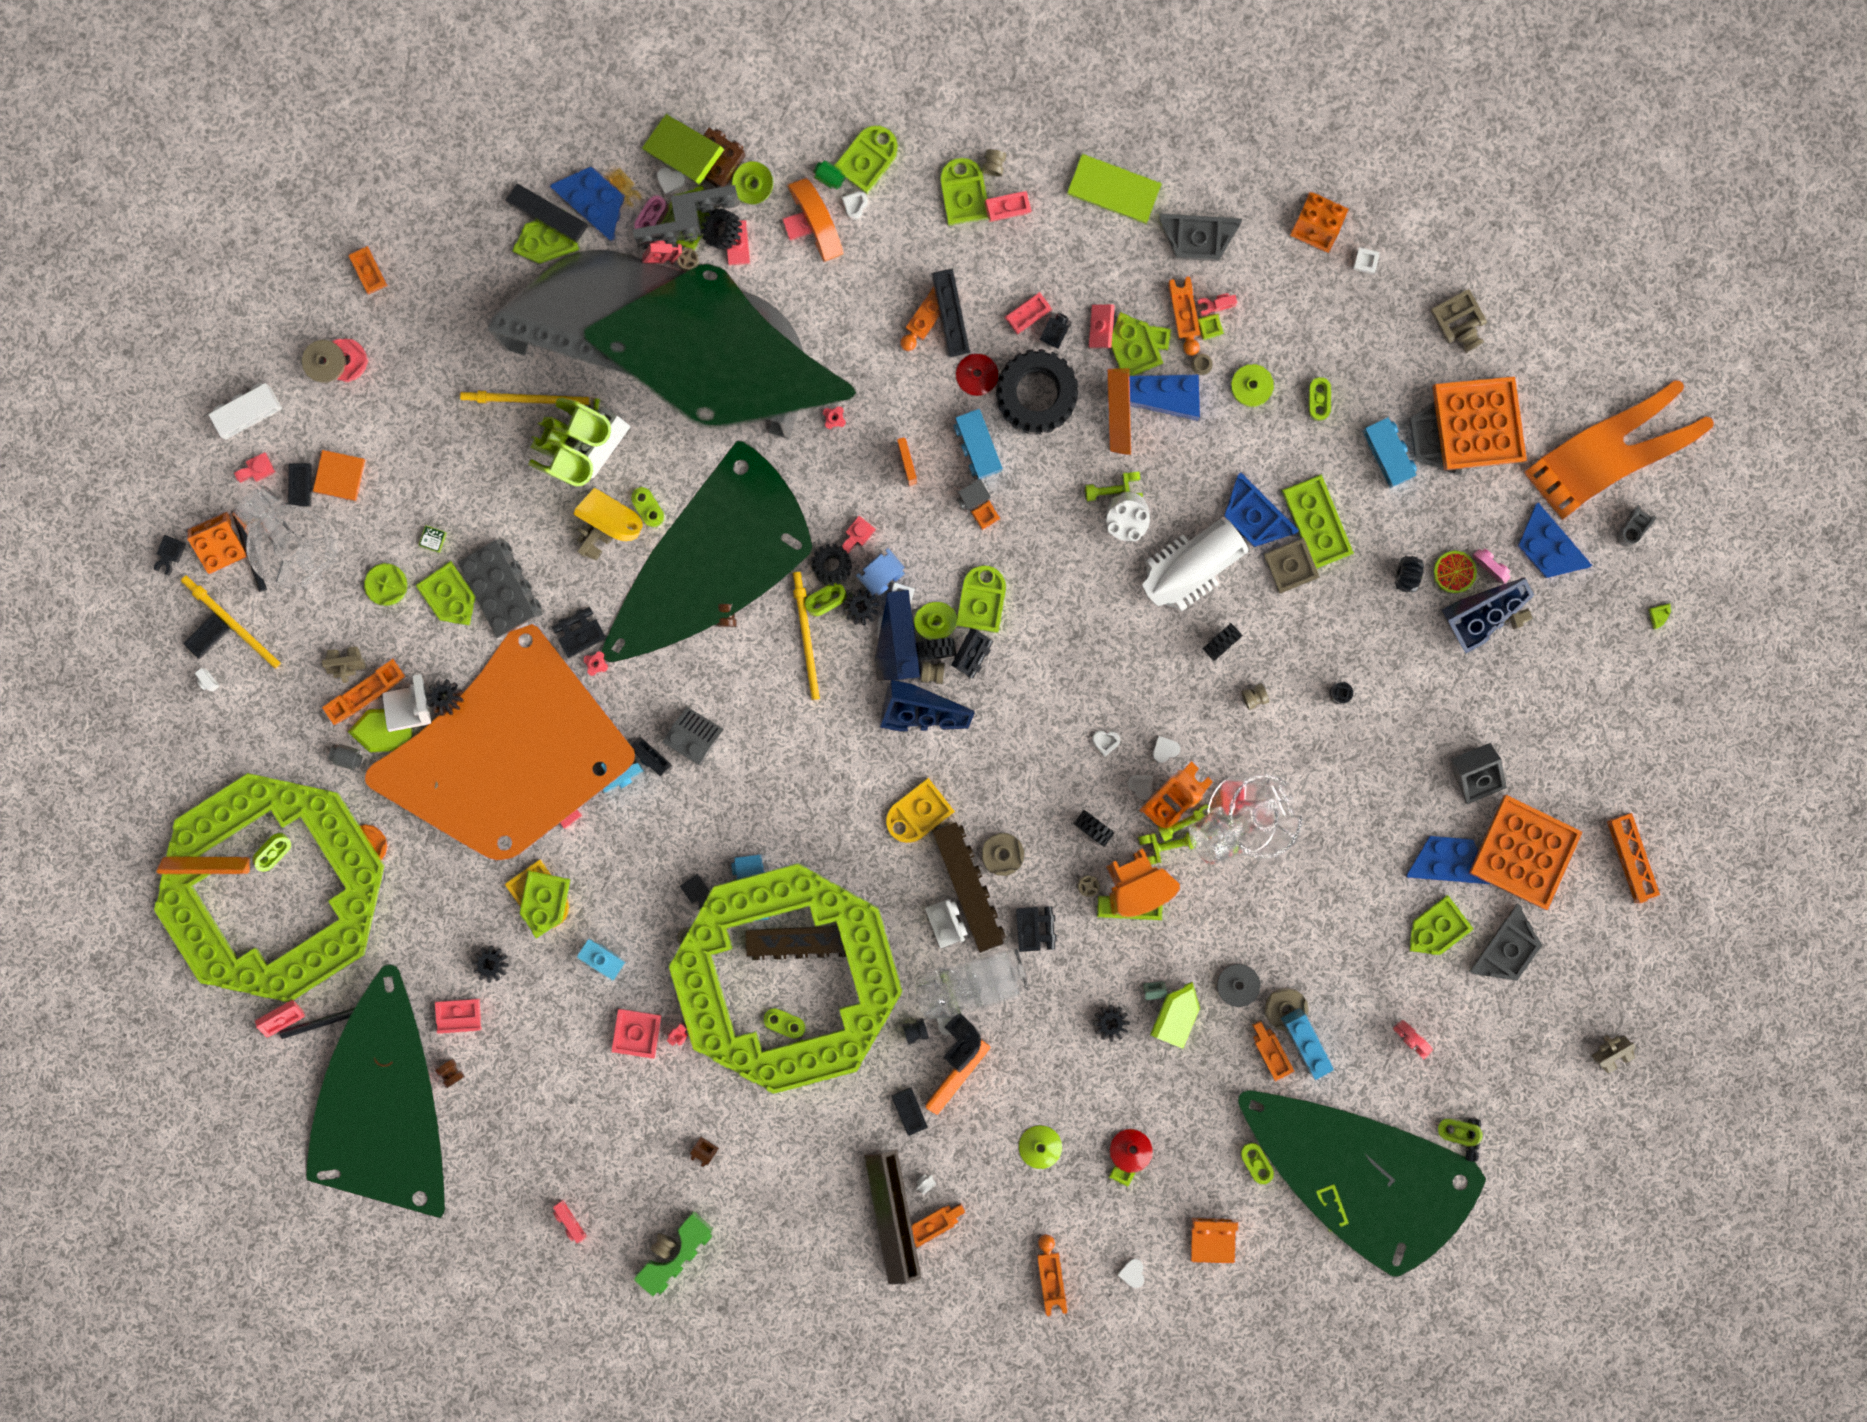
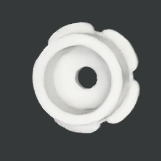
[916,1174,936,1194]

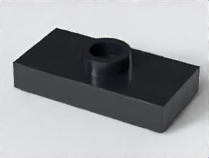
[288,463,312,507]
[183,613,231,659]
[631,737,672,776]
[891,1087,928,1136]

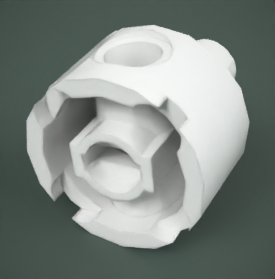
[1106,492,1150,541]

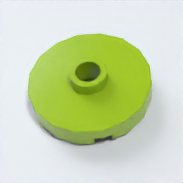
[1231,364,1274,407]

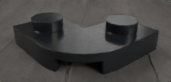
[943,1012,981,1073]

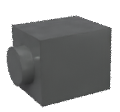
[957,479,991,513]

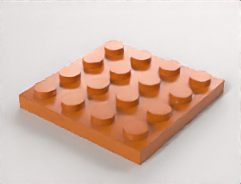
[1432,377,1527,470]
[1469,795,1583,910]

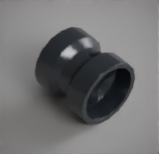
[1329,682,1354,704]
[902,1018,929,1045]

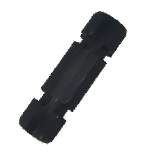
[1466,1118,1481,1162]

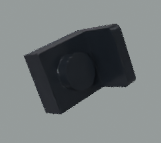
[1039,313,1072,349]

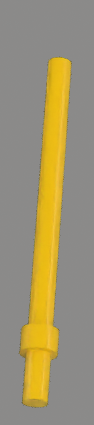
[460,390,590,405]
[792,572,820,700]
[181,575,281,669]

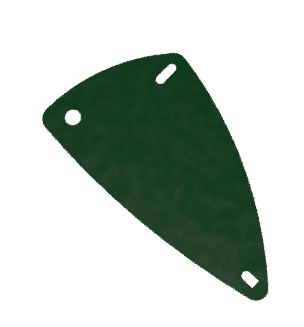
[601,441,812,662]
[306,964,445,1218]
[1238,1090,1486,1277]

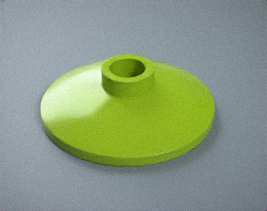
[732,161,773,205]
[914,602,957,640]
[1019,1125,1062,1169]

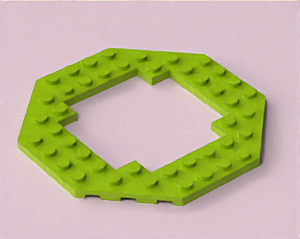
[154,773,385,1002]
[669,863,903,1094]

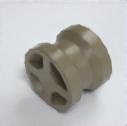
[677,248,699,272]
[1457,328,1484,353]
[1078,875,1100,897]
[650,1233,677,1259]

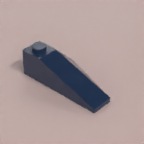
[1441,577,1535,654]
[874,590,920,681]
[880,680,975,732]

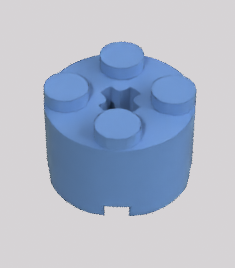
[856,548,905,596]

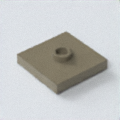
[1264,538,1320,594]

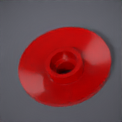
[956,353,998,396]
[1110,1129,1153,1173]

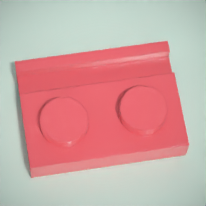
[642,241,682,264]
[435,999,482,1034]

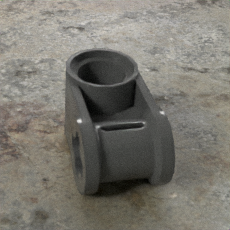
[1617,505,1656,547]

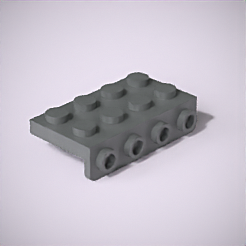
[458,539,542,638]

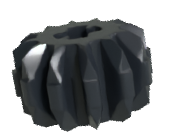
[1394,556,1424,593]
[843,589,880,626]
[426,679,464,716]
[472,945,509,983]
[1092,1004,1130,1042]

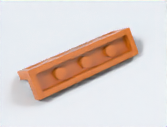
[1607,813,1660,904]

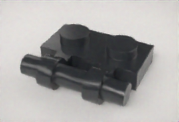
[552,606,607,659]
[951,628,993,679]
[1016,906,1057,952]

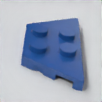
[550,167,625,241]
[1224,472,1299,547]
[1518,503,1592,579]
[1406,836,1490,884]

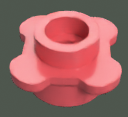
[823,406,846,429]
[584,651,608,676]

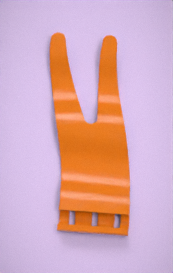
[1523,380,1714,520]

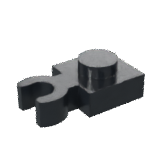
[154,535,187,576]
[680,874,710,910]

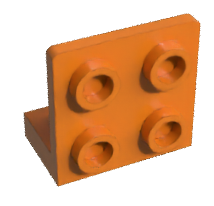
[1290,192,1349,253]
[187,512,247,574]
[1191,1218,1238,1263]

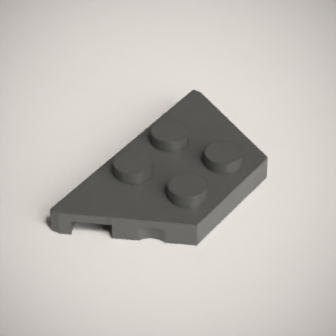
[1159,214,1242,261]
[1409,402,1462,475]
[1469,904,1542,981]

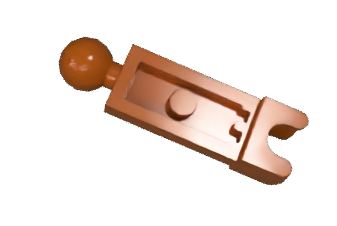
[1168,276,1200,356]
[900,286,940,351]
[1037,1234,1068,1317]

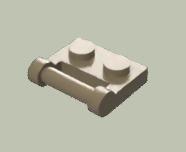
[1430,289,1487,344]

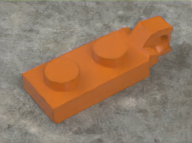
[1252,1021,1295,1082]
[912,1203,965,1248]

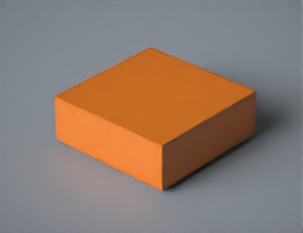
[971,501,1001,530]

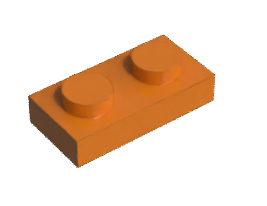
[348,246,388,295]

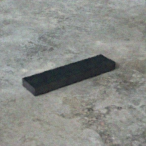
[506,183,588,243]
[931,268,970,358]

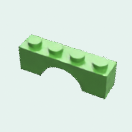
[634,1211,713,1297]

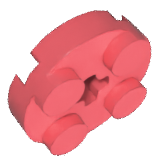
[324,339,368,382]
[1392,1020,1433,1060]

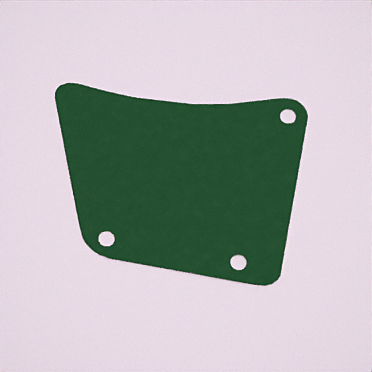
[584,264,856,428]

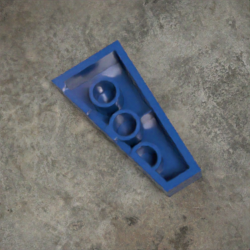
[1130,375,1200,421]

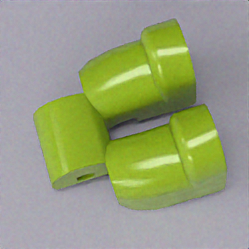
[528,397,611,486]

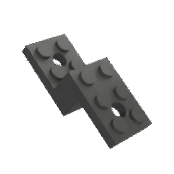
[633,185,739,249]

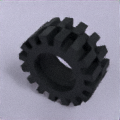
[701,208,742,250]
[811,544,852,586]
[1202,623,1243,661]
[916,638,956,660]
[1073,810,1115,847]

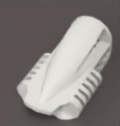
[1142,517,1248,612]

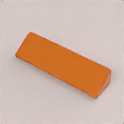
[1107,368,1132,455]
[157,857,250,874]
[925,1039,991,1115]

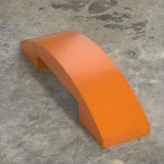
[787,178,844,262]
[322,659,406,725]

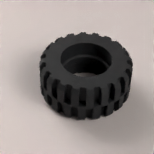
[996,349,1079,435]

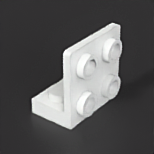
[382,674,431,732]
[925,899,967,949]

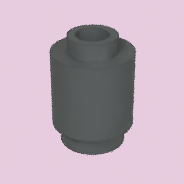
[328,744,363,770]

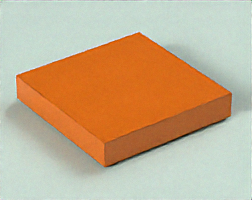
[897,437,917,486]
[313,450,365,501]

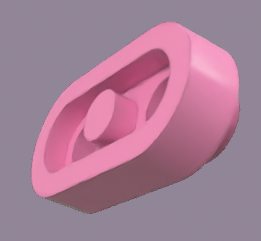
[635,196,669,229]
[1472,549,1510,584]

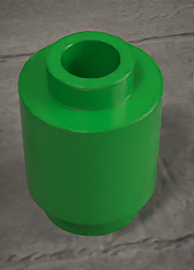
[813,160,846,190]

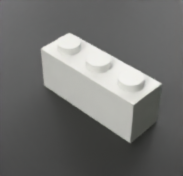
[208,383,282,439]
[573,407,631,478]

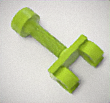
[1085,472,1143,502]
[1158,804,1214,842]
[1138,831,1198,865]

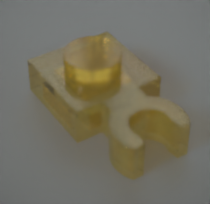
[607,168,642,207]

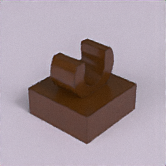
[690,1137,719,1167]

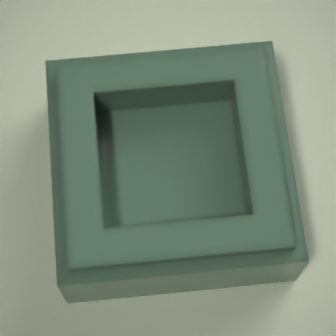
[1143,981,1167,1000]

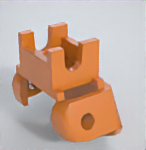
[1138,761,1213,828]
[1106,848,1180,917]

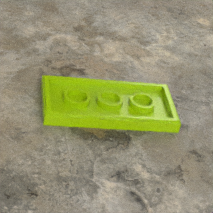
[642,114,724,185]
[1067,153,1162,224]
[1281,474,1354,569]

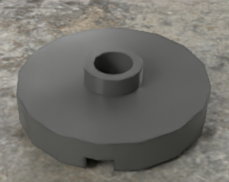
[1217,964,1261,1007]

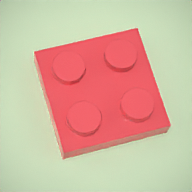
[611,1009,662,1059]

